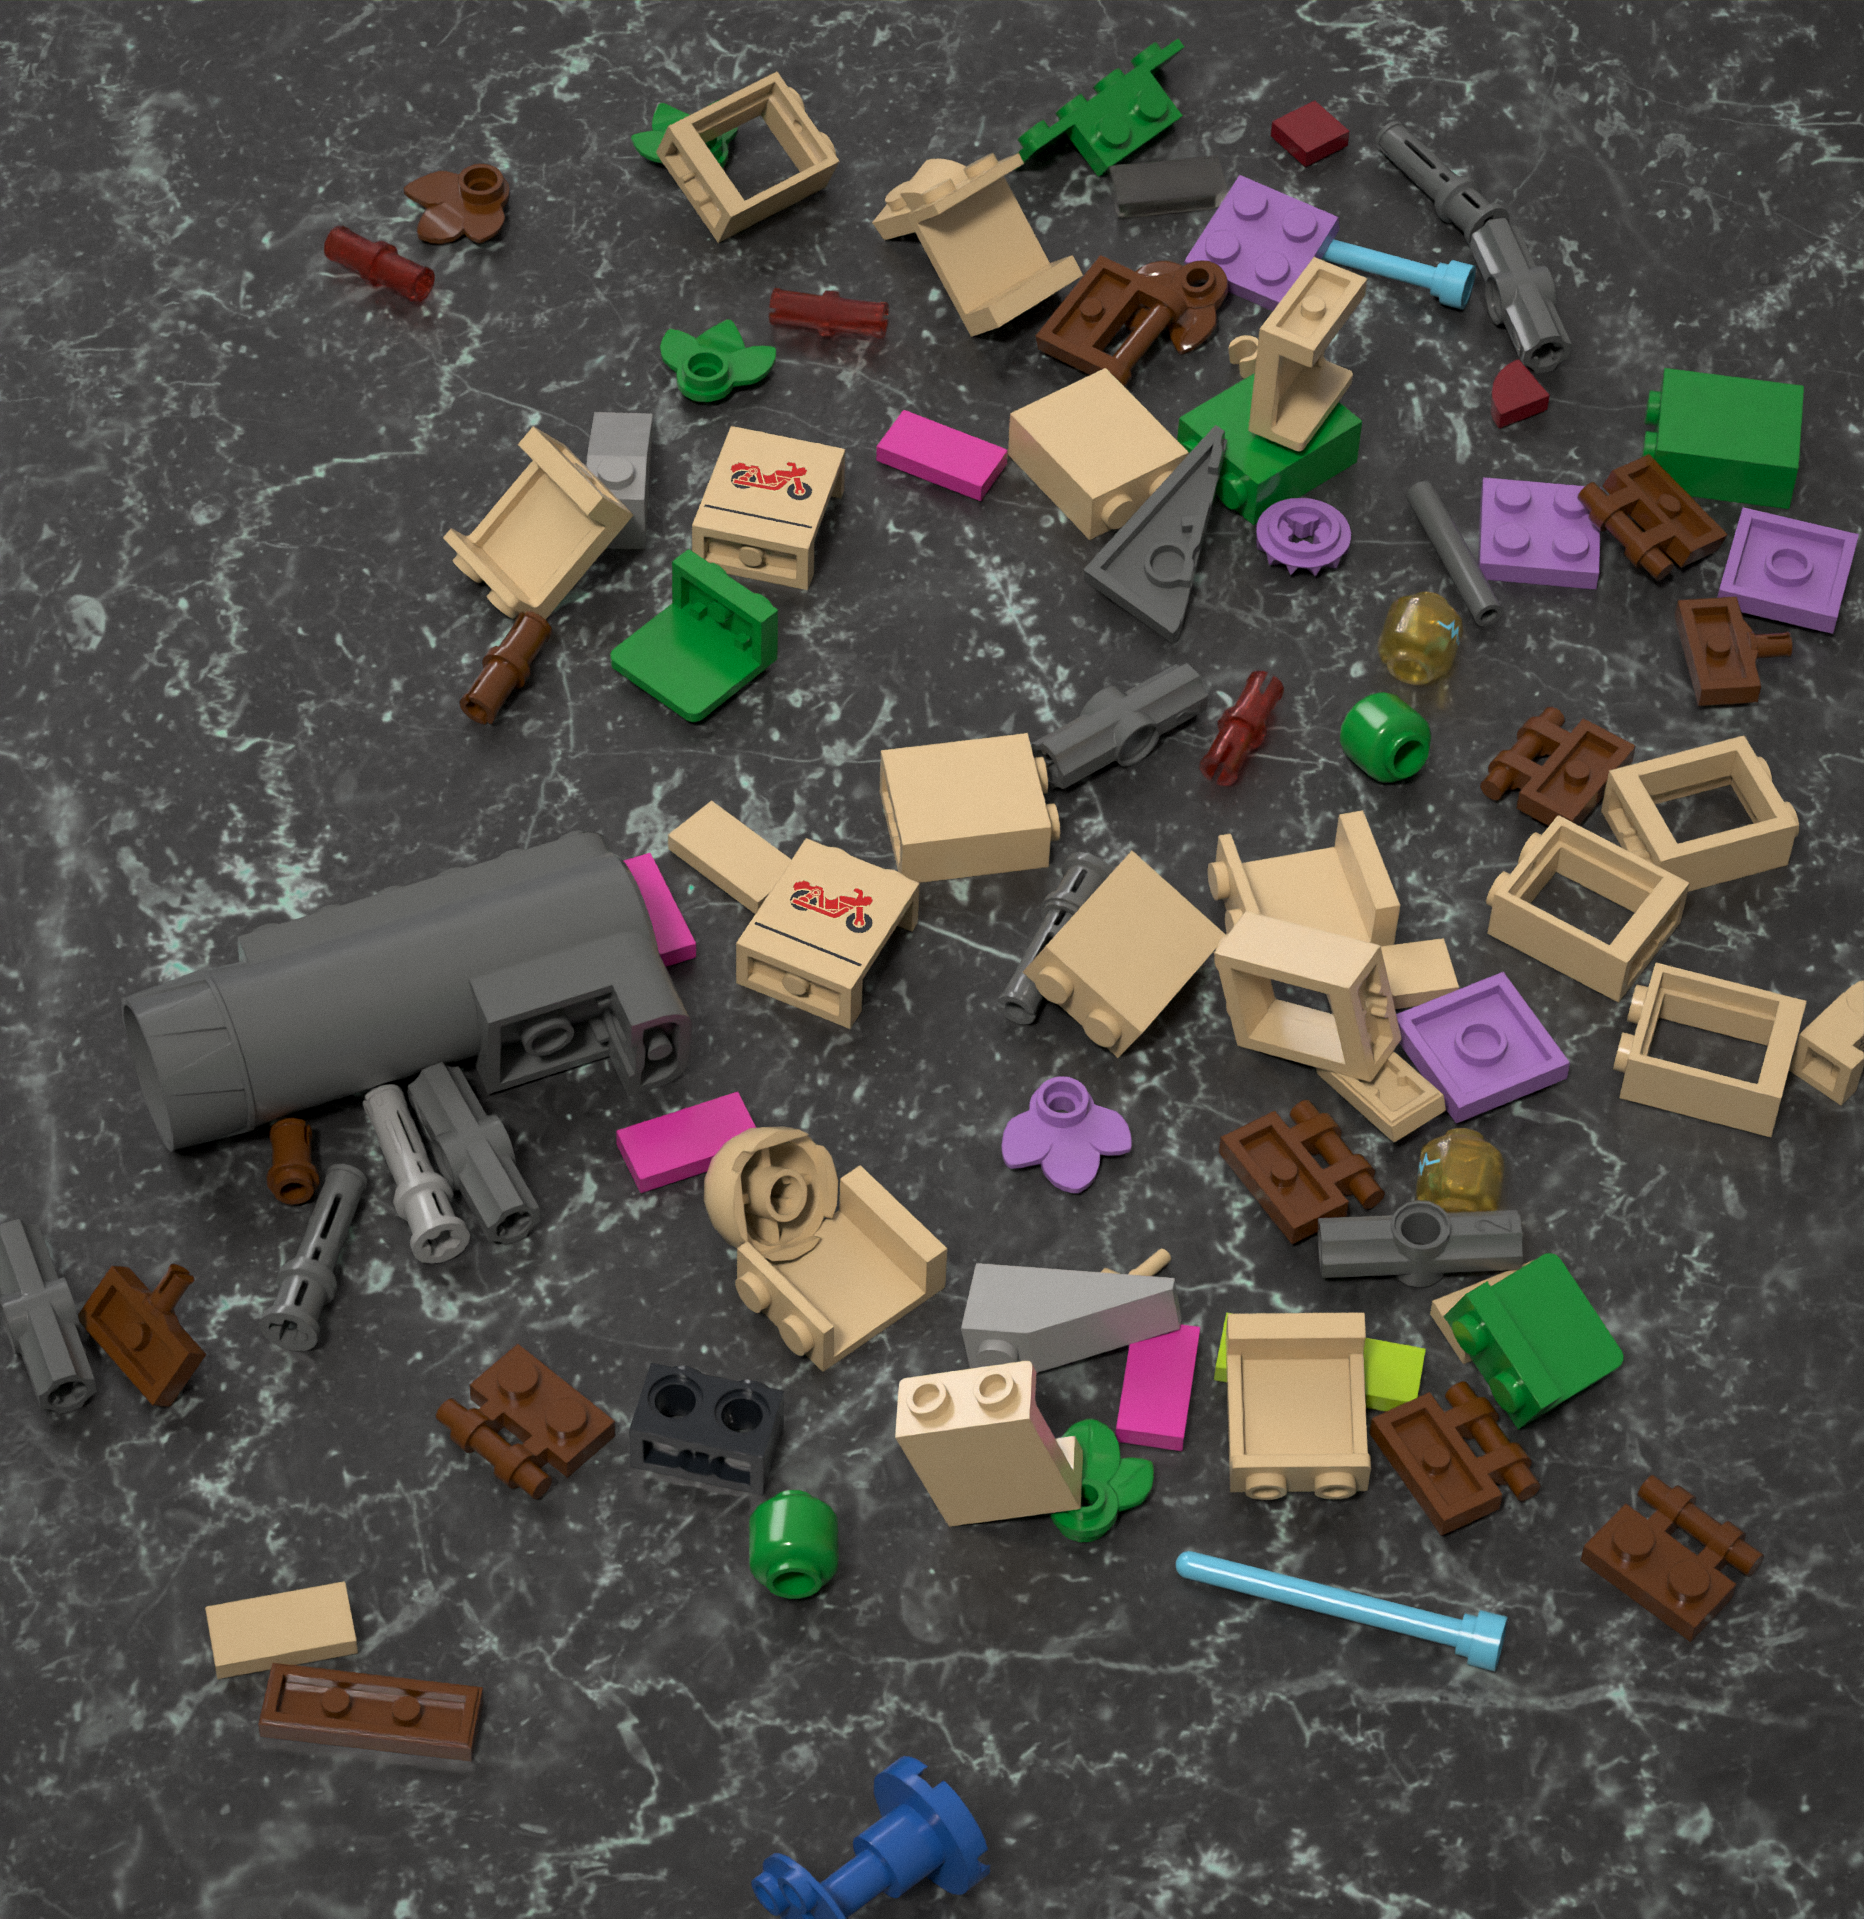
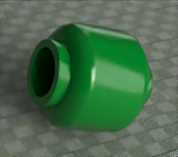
[1339,692,1432,783]
[749,1490,839,1599]

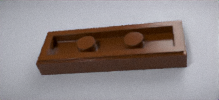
[258,1663,484,1762]

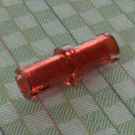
[324,225,435,302]
[769,288,889,339]
[1199,671,1284,786]

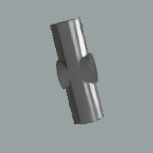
[1470,218,1572,373]
[1031,663,1209,790]
[408,1062,541,1245]
[1317,1200,1523,1287]
[0,1219,97,1414]

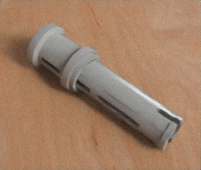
[363,1084,470,1264]

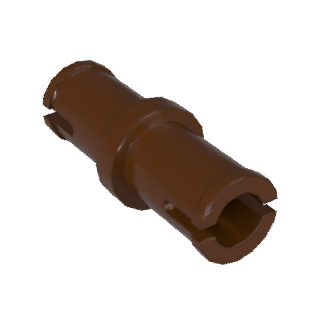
[459,611,553,725]

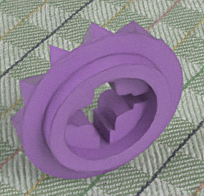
[1256,498,1351,576]

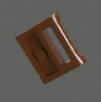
[1035,255,1187,387]

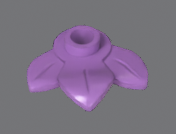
[1001,1076,1131,1193]

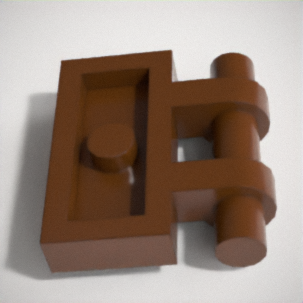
[1577,454,1728,581]
[1480,707,1636,826]
[1219,1100,1385,1244]
[436,1344,615,1499]
[1369,1381,1541,1536]
[1580,1475,1764,1642]

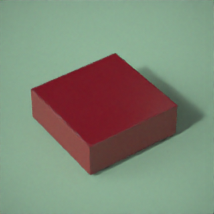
[1270,100,1350,167]

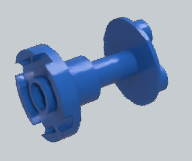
[751,1756,990,1919]

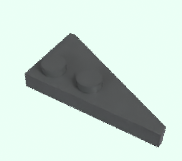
[1083,425,1227,644]

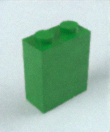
[1641,368,1804,509]
[1177,373,1362,526]

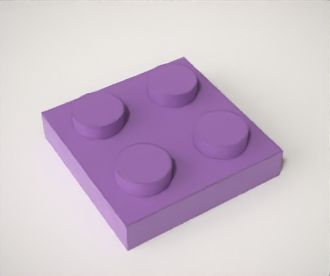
[1184,175,1340,311]
[1478,477,1600,590]
[1717,507,1859,634]
[1396,972,1570,1123]

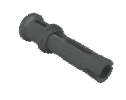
[1375,121,1510,246]
[997,852,1113,1024]
[259,1164,368,1351]

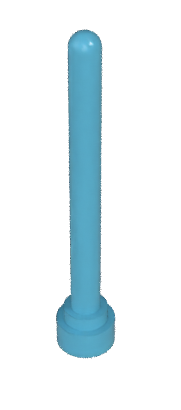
[1321,239,1476,310]
[1176,1551,1508,1672]

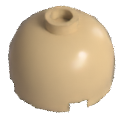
[704,1126,838,1261]

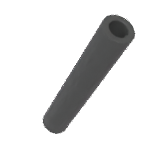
[1406,481,1503,626]

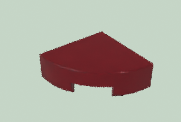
[1491,359,1550,428]

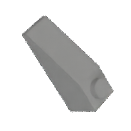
[586,412,653,549]
[961,1263,1182,1373]

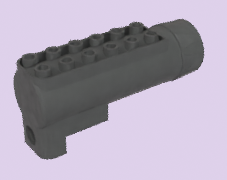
[121,830,692,1151]

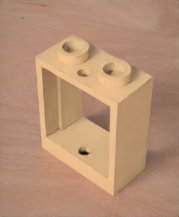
[656,72,840,243]
[1601,736,1799,892]
[1486,815,1689,1003]
[1214,911,1402,1082]
[1613,963,1807,1137]

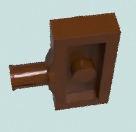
[1674,597,1792,706]
[78,1264,207,1407]

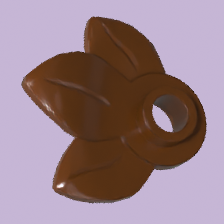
[403,164,510,244]
[1124,260,1228,355]

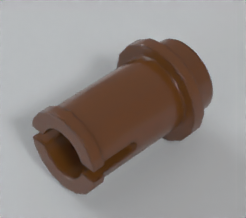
[266,1118,320,1205]

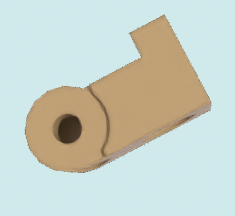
[1789,981,1864,1105]

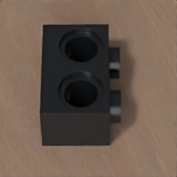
[629,1363,784,1496]

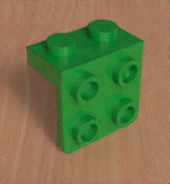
[610,549,778,722]
[1443,1253,1623,1430]

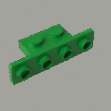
[1014,38,1185,177]

